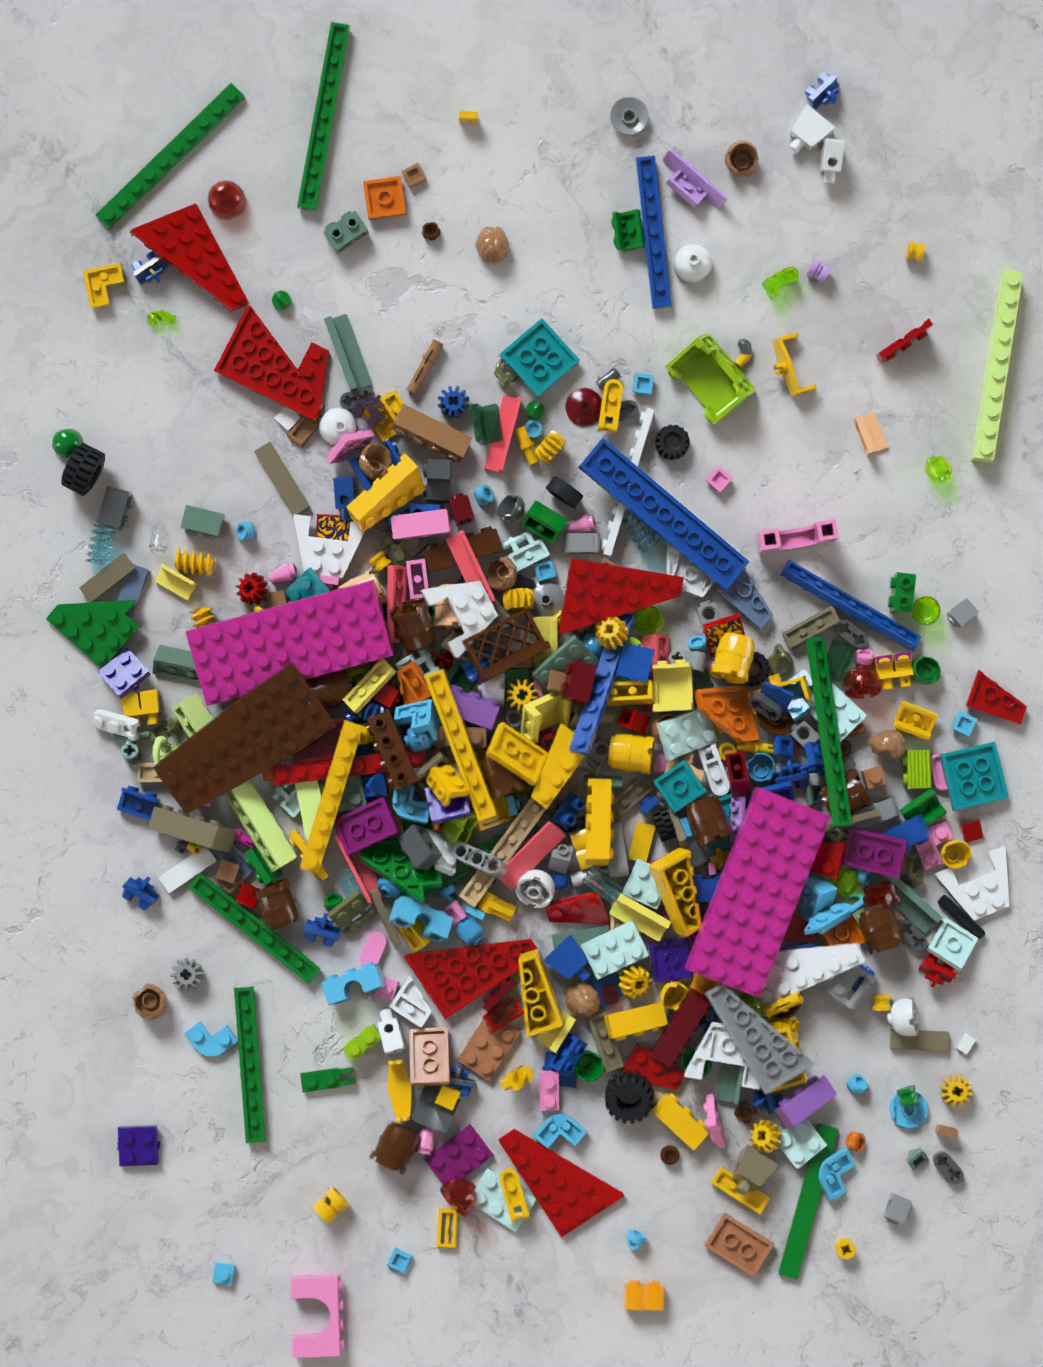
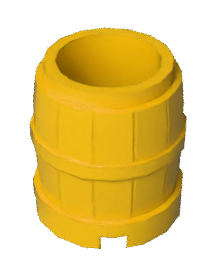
[710,632,755,684]
[608,734,655,775]

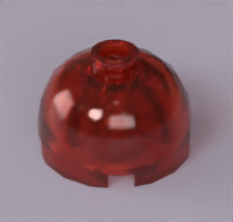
[207,180,246,220]
[843,664,882,699]
[440,1178,477,1217]

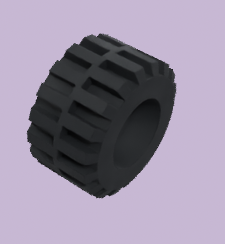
[61,443,105,496]
[605,1070,654,1124]

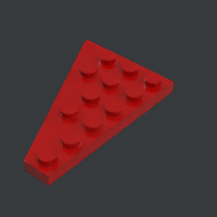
[130,203,249,312]
[214,305,324,421]
[558,558,684,633]
[404,939,542,1019]
[498,1128,625,1238]

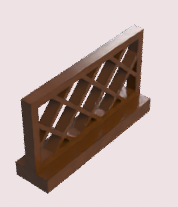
[462,608,551,684]

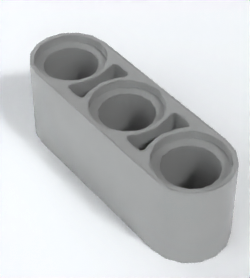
[845,796,900,834]
[608,821,629,878]
[452,842,507,878]

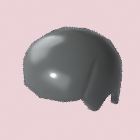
[497,494,525,523]

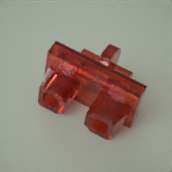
[862,882,900,907]

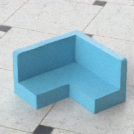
[394,699,440,741]
[799,872,838,921]

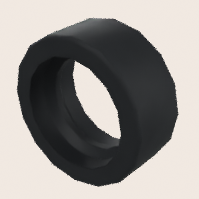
[546,476,583,509]

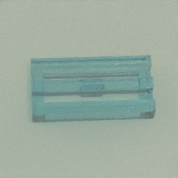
[582,865,624,904]

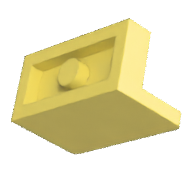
[154,564,198,601]
[537,1010,576,1053]

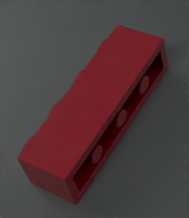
[650,988,711,1067]

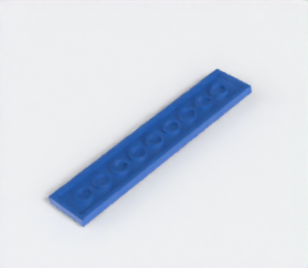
[578,438,750,591]

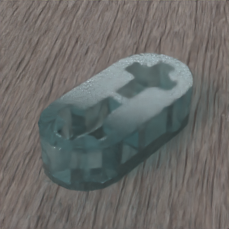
[338,869,364,897]

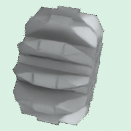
[170,958,204,991]

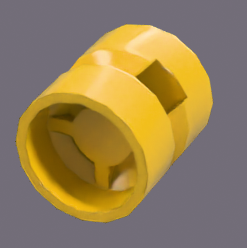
[313,1187,349,1224]

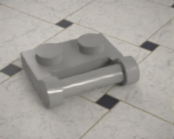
[825,966,876,1011]

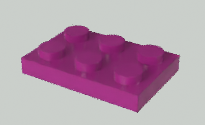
[334,797,400,856]
[842,826,908,879]
[424,1123,494,1191]

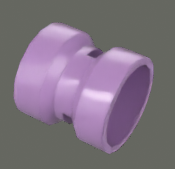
[806,259,832,284]

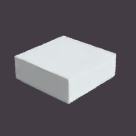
[274,407,301,431]

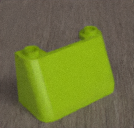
[665,333,755,425]

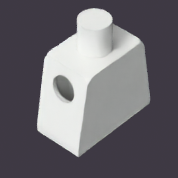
[789,104,835,153]
[820,138,845,184]
[378,1009,407,1056]

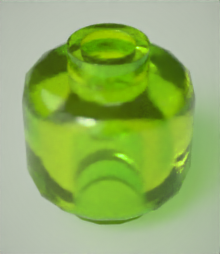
[924,456,953,484]
[831,868,860,897]

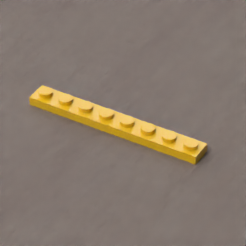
[425,669,498,821]
[300,720,363,873]

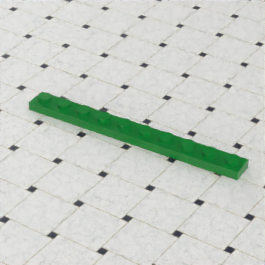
[297,22,350,211]
[95,83,245,230]
[806,637,852,827]

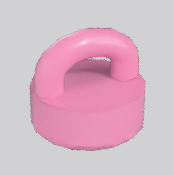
[854,648,874,667]

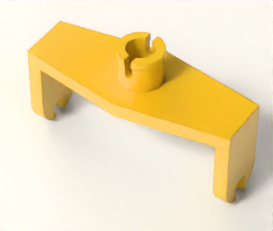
[772,332,817,397]
[747,673,813,717]
[388,1058,412,1122]

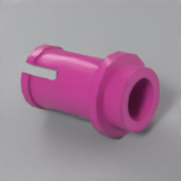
[234,829,254,849]

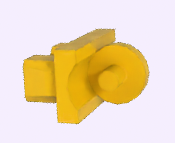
[500,1065,534,1092]

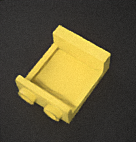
[651,660,694,712]
[520,691,572,743]

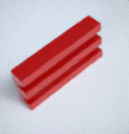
[482,996,524,1033]

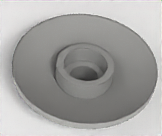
[610,97,648,135]
[529,581,564,617]

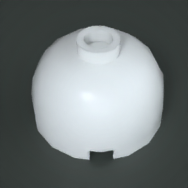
[673,244,712,283]
[319,407,357,445]
[478,672,506,707]
[516,869,555,908]
[887,997,919,1036]

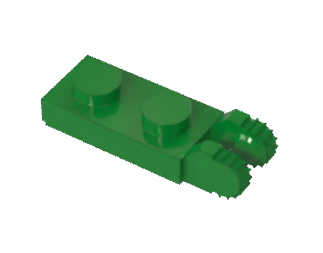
[300,1067,356,1093]

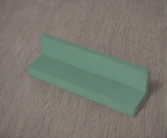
[324,314,372,391]
[152,645,200,684]
[868,873,943,933]
[717,1063,744,1105]

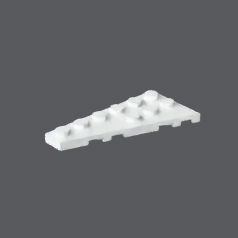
[759,943,867,1007]

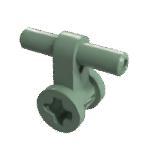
[112,731,151,765]

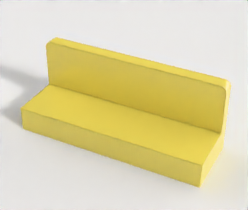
[533,616,558,670]
[343,658,397,714]
[609,893,671,941]

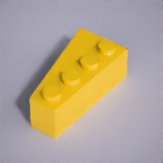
[347,453,426,532]
[530,723,585,809]
[585,779,614,866]
[648,848,701,937]
[519,948,565,1038]

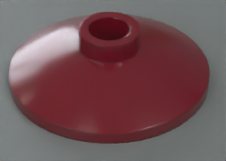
[565,388,602,426]

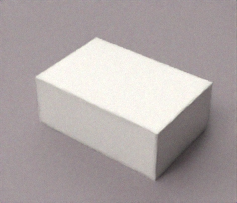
[956,1033,976,1055]

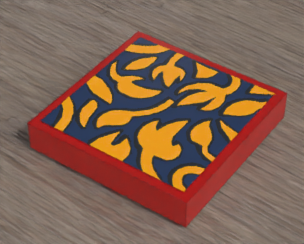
[316,514,354,541]
[703,613,745,658]

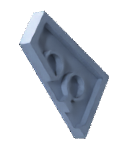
[717,568,773,630]

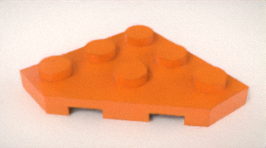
[694,685,760,744]

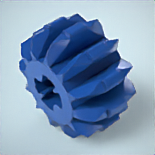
[438,386,470,418]
[357,699,390,721]

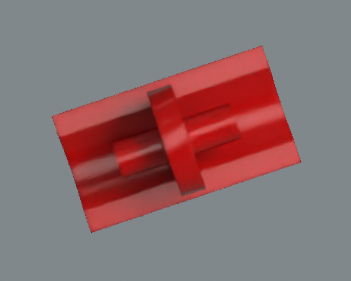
[918,953,957,988]

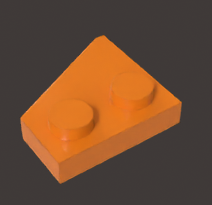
[397,660,432,706]

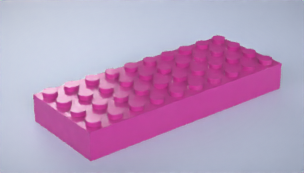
[185,579,395,706]
[684,787,831,998]

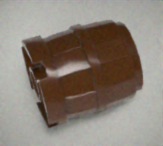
[389,599,436,652]
[305,669,353,710]
[480,756,527,799]
[819,769,872,814]
[686,795,734,847]
[252,878,300,931]
[859,904,907,955]
[369,1121,419,1175]

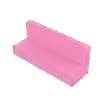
[391,509,453,541]

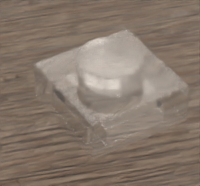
[688,1076,711,1100]

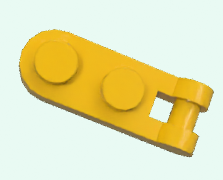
[598,379,623,434]
[499,1168,530,1223]

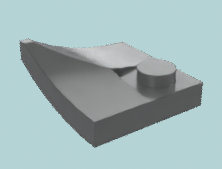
[410,1085,461,1135]

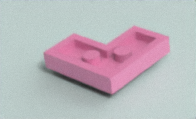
[326,430,375,464]
[914,820,953,870]
[704,1094,726,1149]

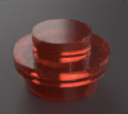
[601,985,620,1005]

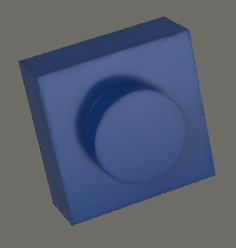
[774,735,793,758]
[639,796,659,815]
[551,870,570,890]

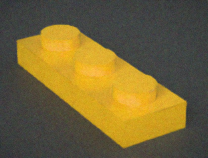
[289,829,330,881]
[711,1166,770,1214]

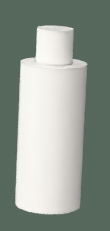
[570,865,609,887]

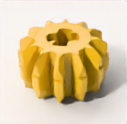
[535,431,566,464]
[502,588,535,612]
[595,617,629,650]
[506,679,538,711]
[618,965,652,999]
[940,1074,973,1107]
[749,1120,782,1153]

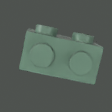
[323,211,369,254]
[181,505,225,540]

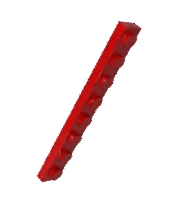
[272,750,427,786]

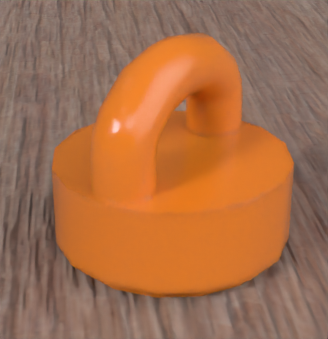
[846,1132,866,1152]

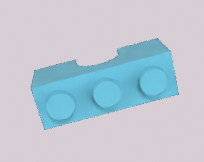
[389,896,453,943]
[321,962,386,1005]

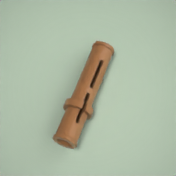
[406,339,443,395]

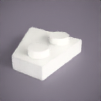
[426,828,456,876]
[389,976,432,1028]

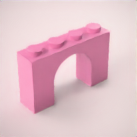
[755,519,839,555]
[291,1274,344,1358]

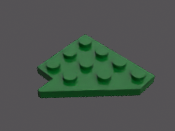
[46,600,141,669]
[360,838,442,904]

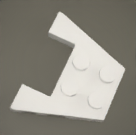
[293,514,366,579]
[666,543,739,598]
[421,581,498,658]
[934,846,1009,920]
[684,1022,760,1090]

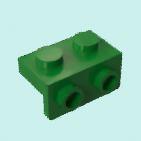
[611,209,645,252]
[888,572,916,613]
[900,788,947,826]
[245,847,283,885]

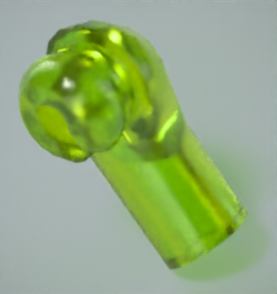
[147,310,177,326]

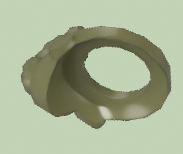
[494,359,518,389]
[768,644,793,677]
[150,718,182,743]
[901,854,924,889]

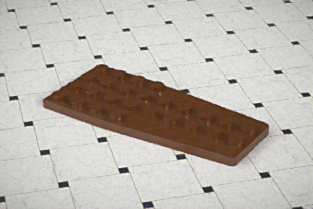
[154,662,337,814]

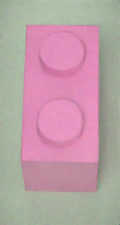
[406,559,429,600]

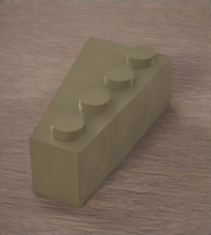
[148,804,237,853]

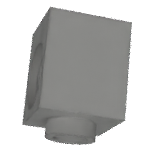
[947,598,979,628]
[696,600,721,631]
[789,720,820,750]
[547,842,574,874]
[884,1193,912,1225]

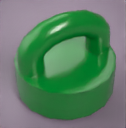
[272,291,291,310]
[526,401,545,420]
[324,894,343,912]

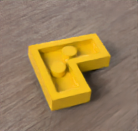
[83,263,125,309]

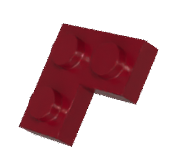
[482,979,517,1013]

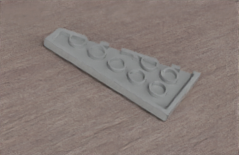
[705,983,815,1094]

